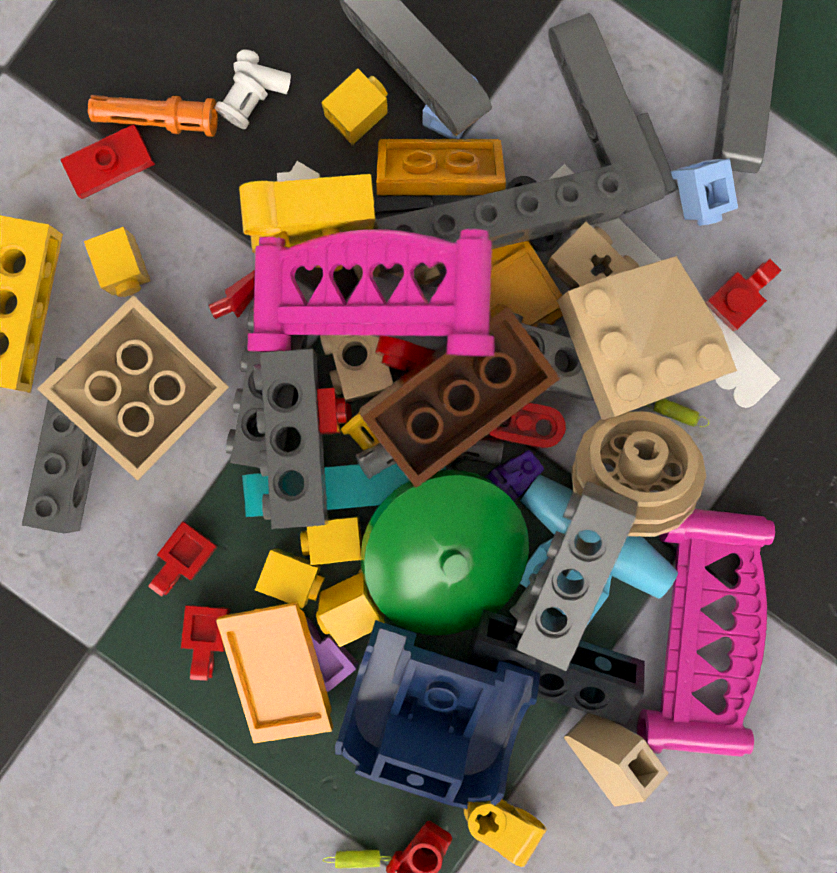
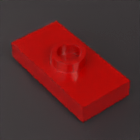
[60,124,155,199]

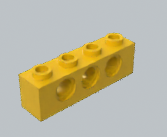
[0,215,63,393]

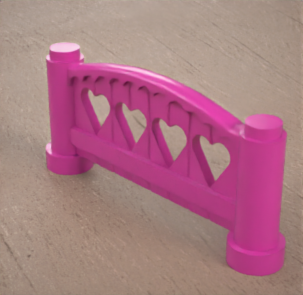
[247,229,495,356]
[637,509,775,757]

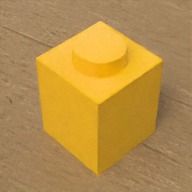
[321,69,388,145]
[84,227,151,297]
[300,516,362,565]
[255,548,325,608]
[316,572,384,647]

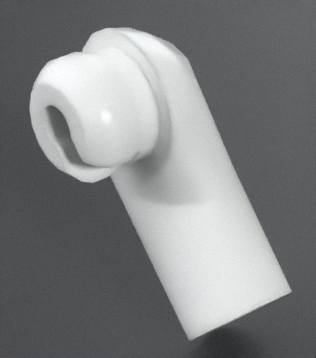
[234,50,291,94]

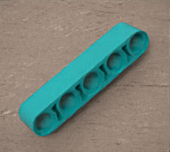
[242,463,446,517]

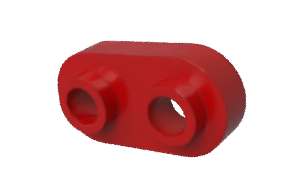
[375,336,434,370]
[488,403,566,448]

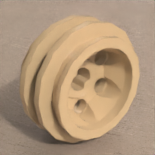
[571,411,707,537]

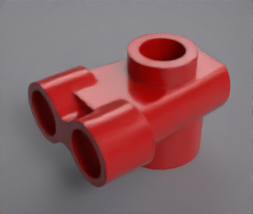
[386,821,452,873]

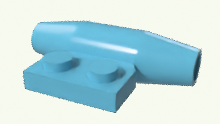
[520,475,678,625]

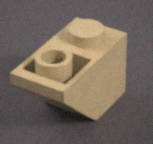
[564,713,669,807]

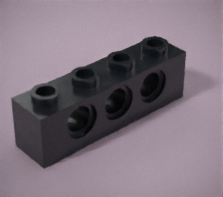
[465,609,645,725]

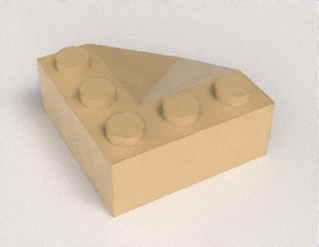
[557,256,737,420]
[37,295,229,481]

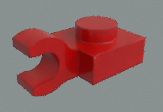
[705,259,782,331]
[317,388,352,434]
[148,521,218,597]
[181,605,230,681]

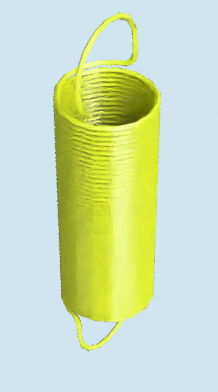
[647,398,709,427]
[323,850,392,868]

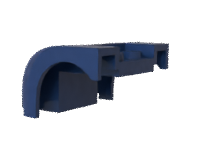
[335,620,540,809]

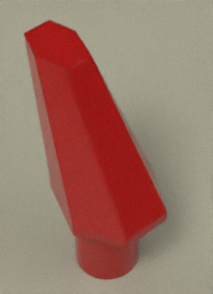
[209,270,255,319]

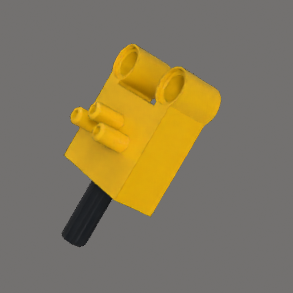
[239,174,434,271]

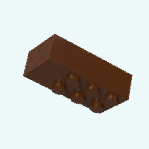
[359,303,560,488]

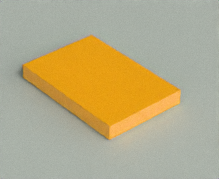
[376,139,506,195]

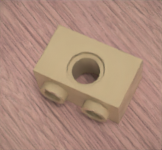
[320,335,393,402]

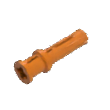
[88,95,218,137]

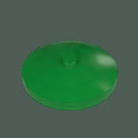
[361,470,529,635]

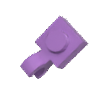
[305,616,359,692]

